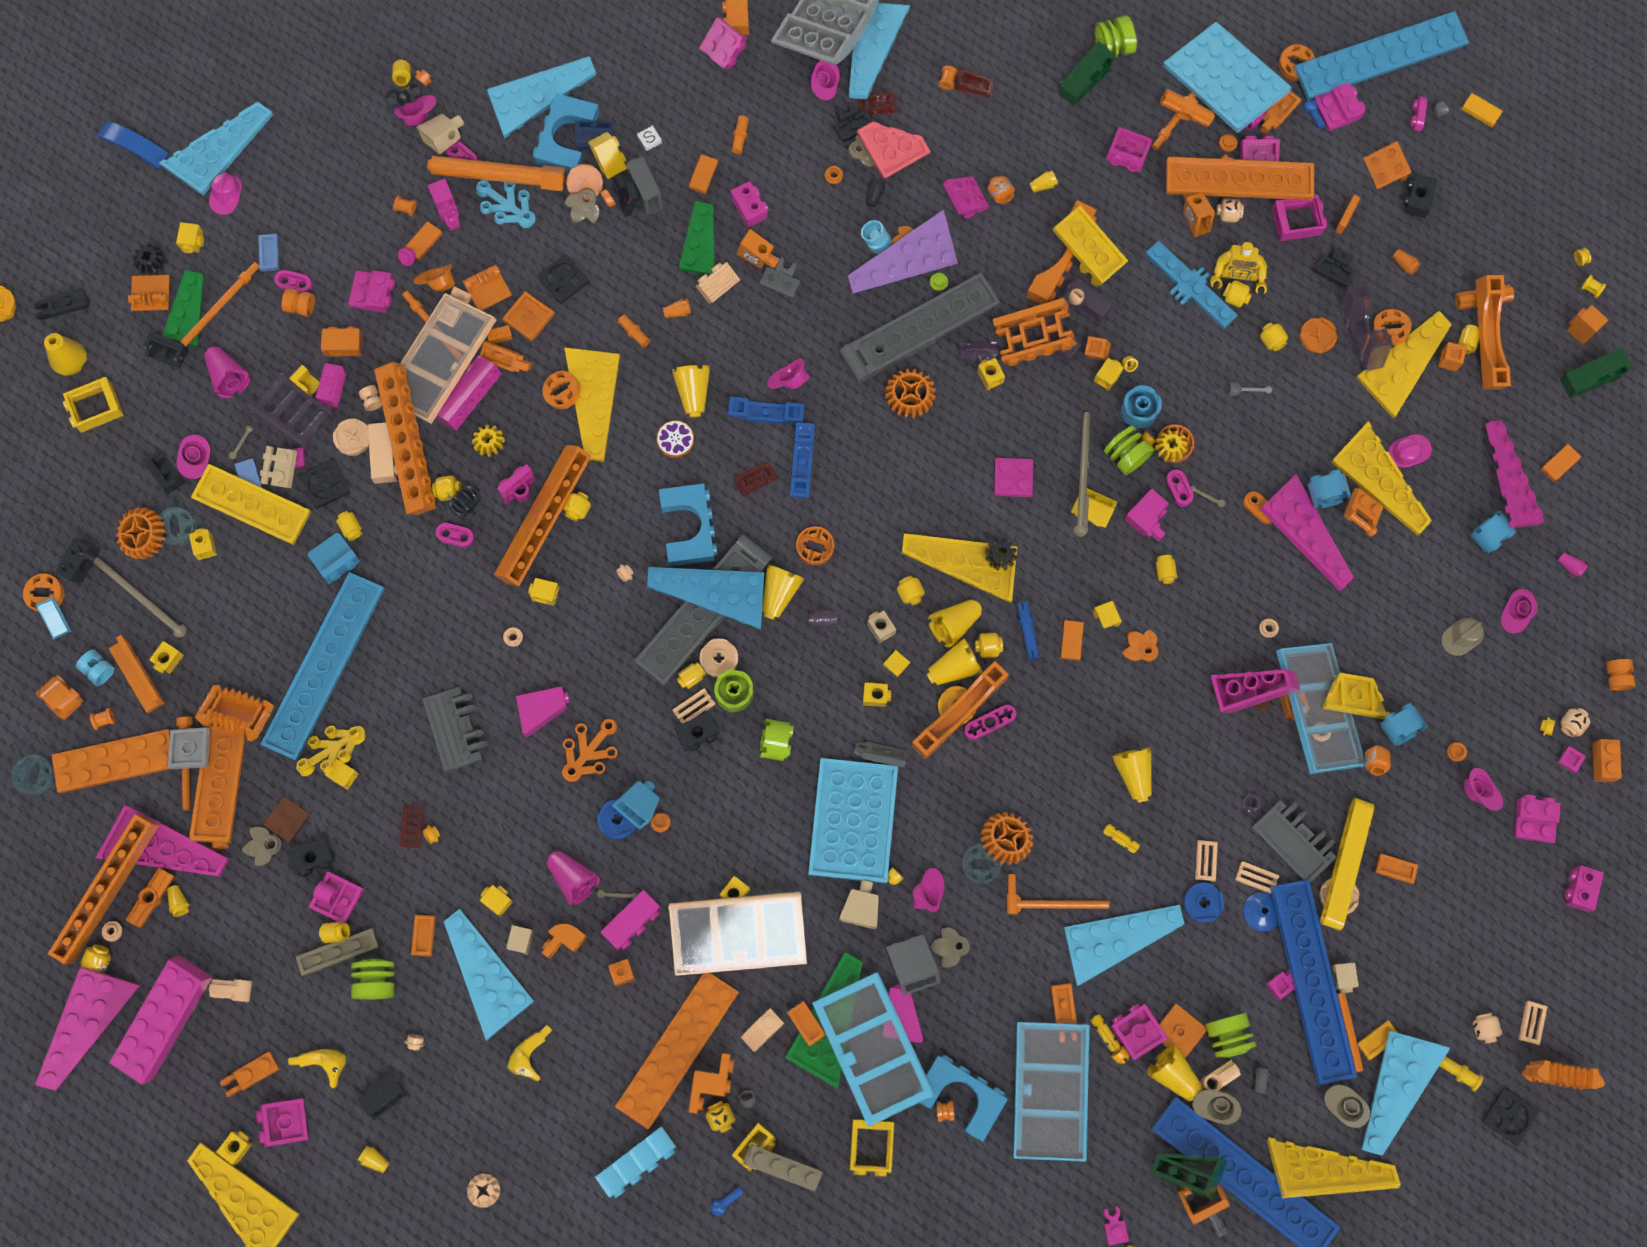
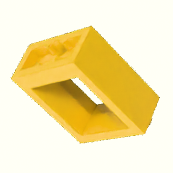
[63,377,124,433]
[850,1120,894,1176]

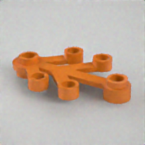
[562,719,618,782]

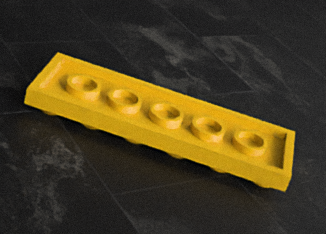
[191,464,311,545]

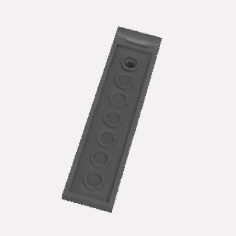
[839,273,1000,383]
[634,534,774,686]

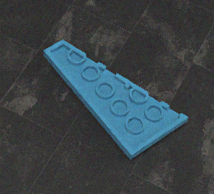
[647,567,764,630]

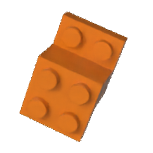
[689,1054,734,1114]

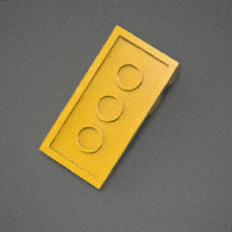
[1052,206,1128,287]

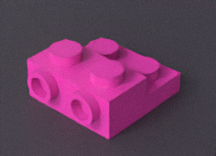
[699,17,747,69]
[1314,83,1365,131]
[1106,127,1153,172]
[1240,136,1280,162]
[348,271,395,313]
[1514,795,1561,844]
[1110,1003,1168,1061]
[256,1098,308,1148]

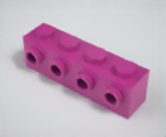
[436,355,502,431]

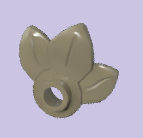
[848,135,875,166]
[565,189,599,223]
[242,827,282,866]
[930,927,970,968]

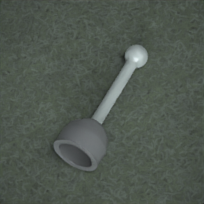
[1227,381,1272,396]

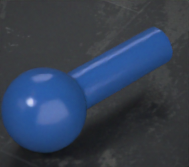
[1303,99,1325,129]
[710,1186,745,1216]

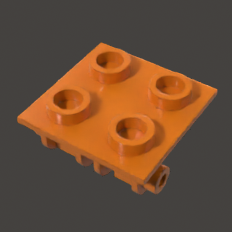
[1364,141,1412,189]
[462,265,512,311]
[128,275,170,311]

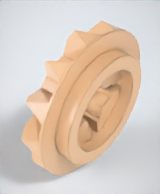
[467,1174,500,1208]

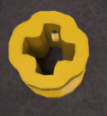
[1581,275,1606,298]

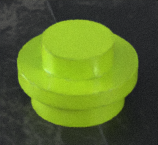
[930,273,948,291]

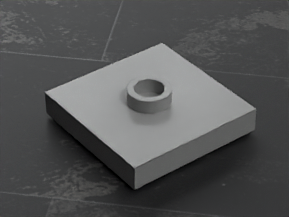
[168,727,211,770]

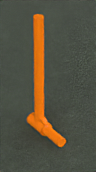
[1007,874,1110,915]

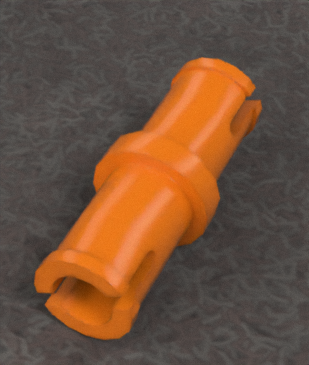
[731,115,749,154]
[617,314,651,348]

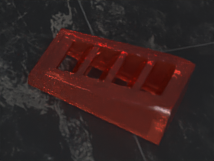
[953,68,994,97]
[858,91,897,115]
[734,462,777,497]
[400,806,425,848]

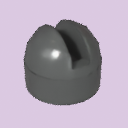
[1433,100,1450,117]
[739,1090,756,1108]

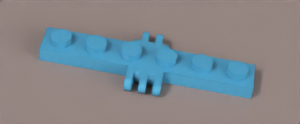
[1145,241,1238,329]

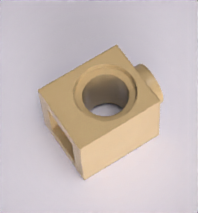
[867,611,896,643]
[1330,963,1359,993]

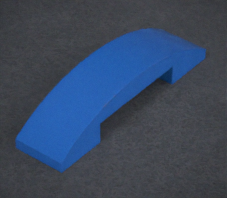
[97,121,169,169]
[728,397,804,424]
[790,422,815,498]

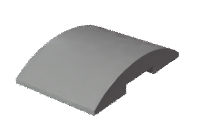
[771,0,879,65]

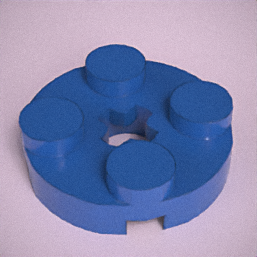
[597,799,636,840]
[1184,883,1224,923]

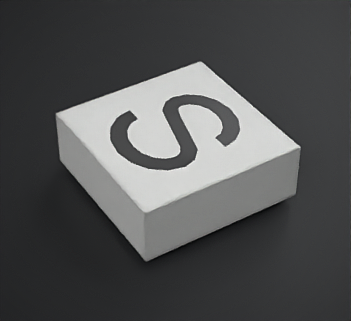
[637,126,662,151]

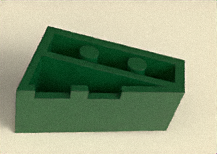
[1058,41,1115,107]
[1560,347,1633,399]
[1150,1153,1227,1201]

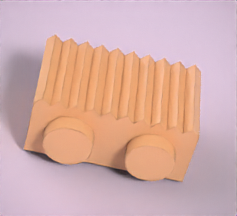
[695,262,740,304]

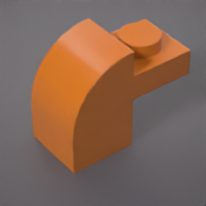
[542,924,587,959]

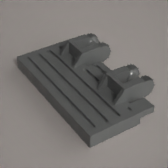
[422,687,488,773]
[1252,800,1337,883]

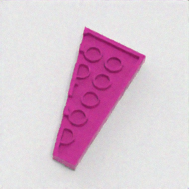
[1486,420,1545,528]
[1260,475,1354,591]
[96,805,229,876]
[35,967,140,1090]

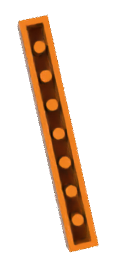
[494,445,591,587]
[48,814,160,964]

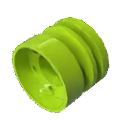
[1095,15,1137,58]
[1104,426,1155,476]
[351,959,394,999]
[1205,1013,1257,1058]

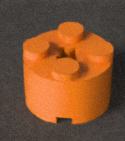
[35,675,83,721]

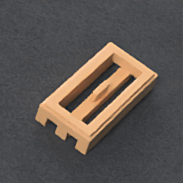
[673,688,716,724]
[1195,840,1218,882]
[1235,861,1279,894]
[1518,1001,1548,1045]

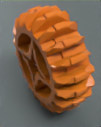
[885,368,936,418]
[115,507,167,559]
[981,812,1033,865]

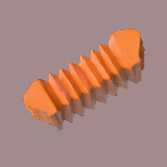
[195,685,274,742]
[1522,1060,1605,1090]

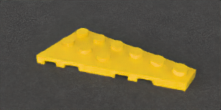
[1357,311,1452,419]
[564,348,620,462]
[1331,421,1432,536]
[902,534,1017,603]
[1267,1138,1401,1198]
[187,1143,299,1247]

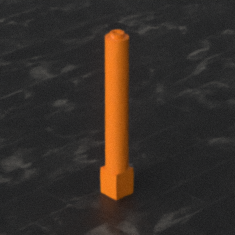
[427,156,565,191]

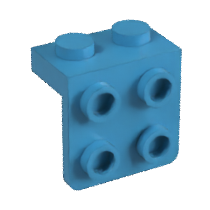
[308,533,360,584]

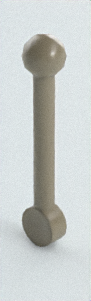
[229,425,253,460]
[1190,485,1225,508]
[597,890,638,900]

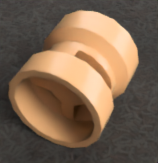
[359,385,382,411]

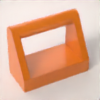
[1178,1183,1230,1224]

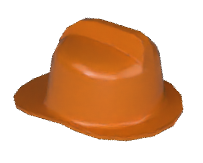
[413,264,455,291]

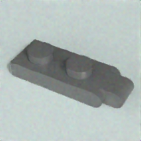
[854,742,908,768]

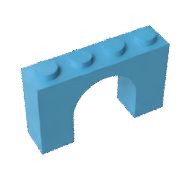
[533,93,600,174]
[659,484,717,567]
[914,1055,1008,1142]

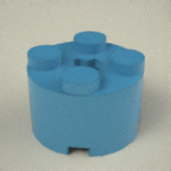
[1121,385,1162,428]
[1308,470,1351,508]
[1470,510,1516,553]
[1380,703,1428,747]

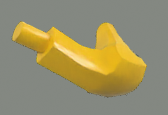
[507,1025,552,1081]
[288,1049,346,1088]

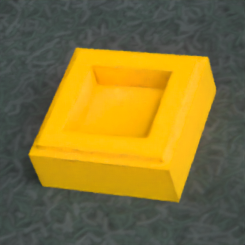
[883,650,910,678]

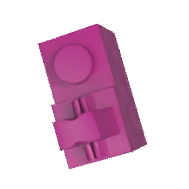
[428,179,461,231]
[1124,489,1169,542]

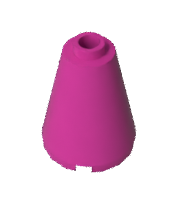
[204,347,250,398]
[547,851,600,905]

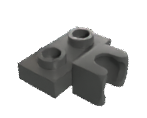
[759,258,801,299]

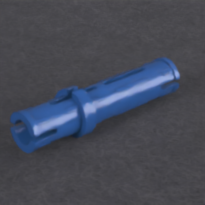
[1016,602,1040,660]

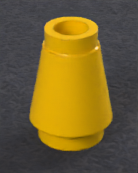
[1029,171,1058,193]
[167,885,189,917]
[358,1146,389,1173]

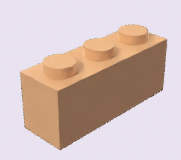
[368,423,398,484]

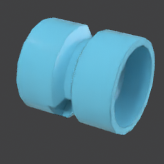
[861,220,892,254]
[76,649,115,686]

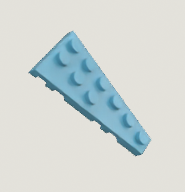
[487,56,596,138]
[159,102,273,195]
[1064,905,1184,987]

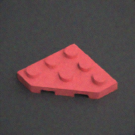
[857,122,931,180]

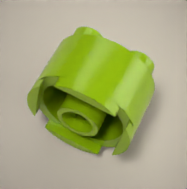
[714,670,753,712]
[760,719,794,761]

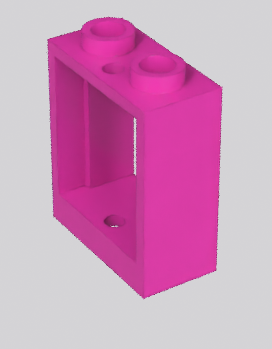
[1271,194,1327,242]

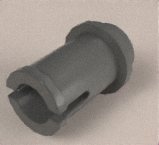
[1253,1068,1270,1094]
[1208,1213,1229,1238]

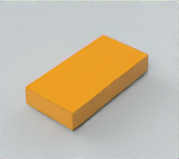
[1462,93,1503,127]
[1357,1020,1398,1061]

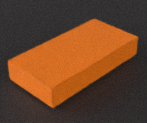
[689,154,718,194]
[1335,195,1360,234]
[405,221,442,261]
[1540,444,1581,482]
[1060,620,1084,661]
[1374,853,1418,884]
[411,915,436,957]
[787,1001,826,1047]

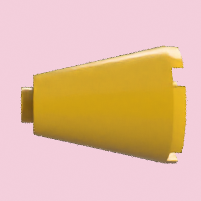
[44,333,87,376]
[672,365,710,418]
[762,565,804,620]
[928,600,982,648]
[927,638,983,685]
[1112,747,1152,803]
[1147,1046,1203,1101]

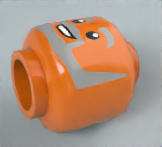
[988,176,1015,204]
[1365,745,1391,776]

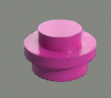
[398,248,416,266]

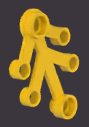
[297,725,366,776]

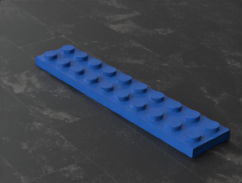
[1270,880,1357,1085]
[1151,1097,1340,1247]

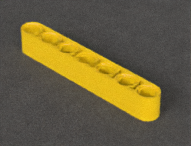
[1320,798,1374,931]

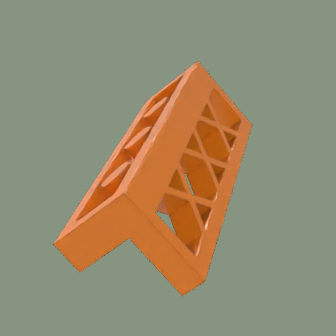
[109,635,165,713]

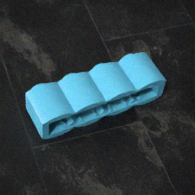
[595,1127,676,1198]

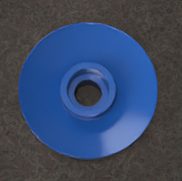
[1243,892,1279,932]

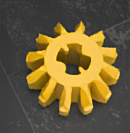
[472,424,505,457]
[1155,430,1188,463]

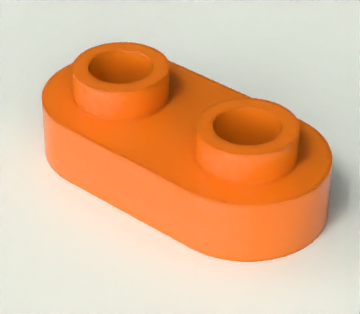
[1243,492,1272,524]

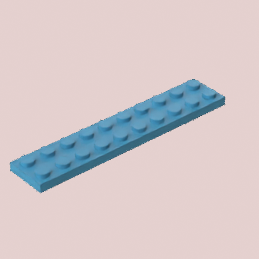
[1294,11,1469,100]
[260,572,385,761]

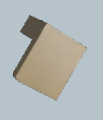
[506,925,533,955]

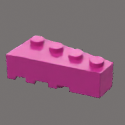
[1211,669,1300,714]

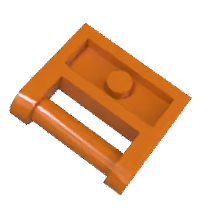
[1344,488,1383,536]

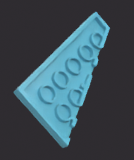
[849,3,910,99]
[444,909,534,1041]
[1361,1031,1450,1156]

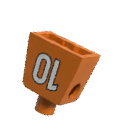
[1183,193,1215,237]
[736,229,780,269]

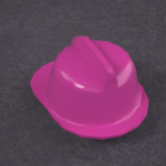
[811,60,840,101]
[395,95,437,126]
[209,172,242,215]
[767,358,810,389]
[1388,434,1432,468]
[177,435,210,479]
[1501,589,1538,634]
[1464,768,1503,811]
[913,868,945,912]

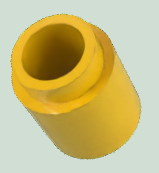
[392,60,411,86]
[1458,325,1480,354]
[336,511,363,541]
[1156,555,1177,584]
[676,662,706,689]
[319,922,350,943]

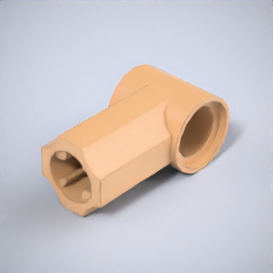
[209,979,252,1002]
[1200,1060,1241,1091]

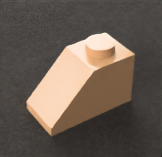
[741,1009,784,1052]

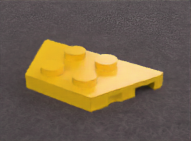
[1322,673,1390,719]

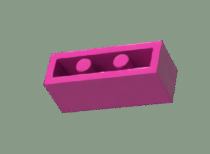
[600,890,661,951]

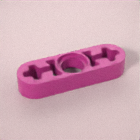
[964,705,1016,741]

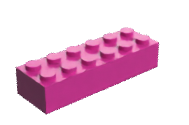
[109,956,212,1085]

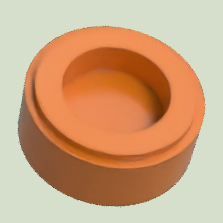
[600,189,616,208]

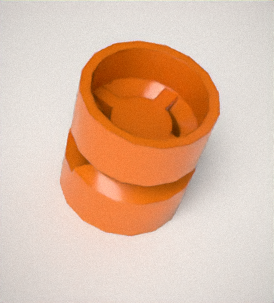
[281,288,315,317]
[1606,659,1636,691]

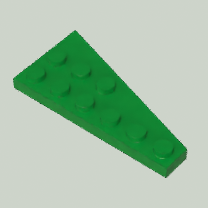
[785,952,863,1089]

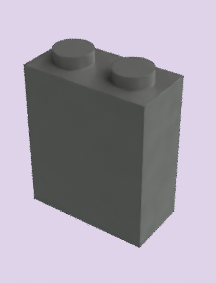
[626,157,663,216]
[886,934,941,996]

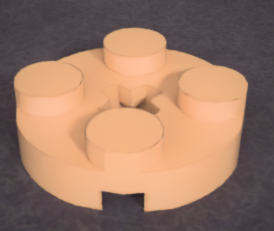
[700,639,738,678]

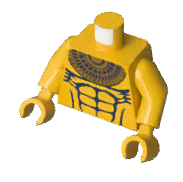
[1210,242,1267,293]

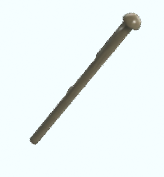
[1073,412,1091,537]
[94,556,187,638]

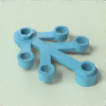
[476,180,535,228]

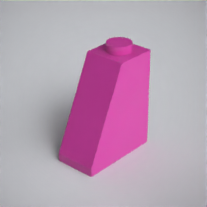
[516,687,570,737]
[882,985,923,1043]

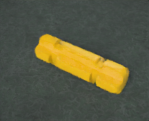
[1103,824,1140,853]
[1091,1015,1120,1052]

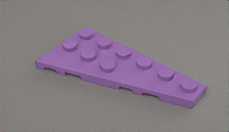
[847,210,958,294]

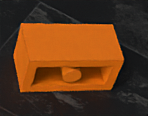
[487,325,513,344]

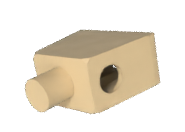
[417,114,464,155]
[839,880,879,930]

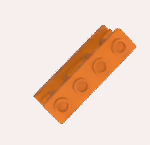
[993,298,1077,366]

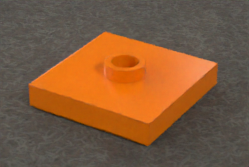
[502,291,555,342]
[1159,1004,1207,1058]

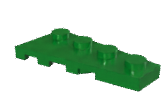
[679,201,714,276]
[162,270,204,348]

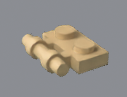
[260,446,297,488]

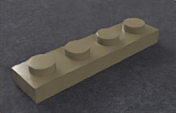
[296,929,379,976]
[743,1144,823,1191]

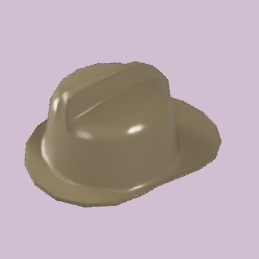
[1442,618,1484,656]
[1324,1085,1370,1128]
[1193,1089,1241,1125]

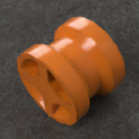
[936,1101,954,1122]

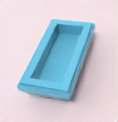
[35,597,72,639]

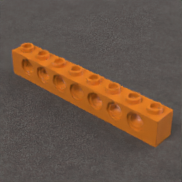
[374,362,436,515]

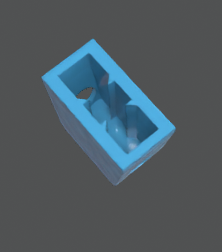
[612,781,659,829]

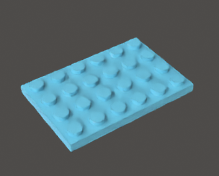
[1163,22,1291,133]
[808,758,898,883]

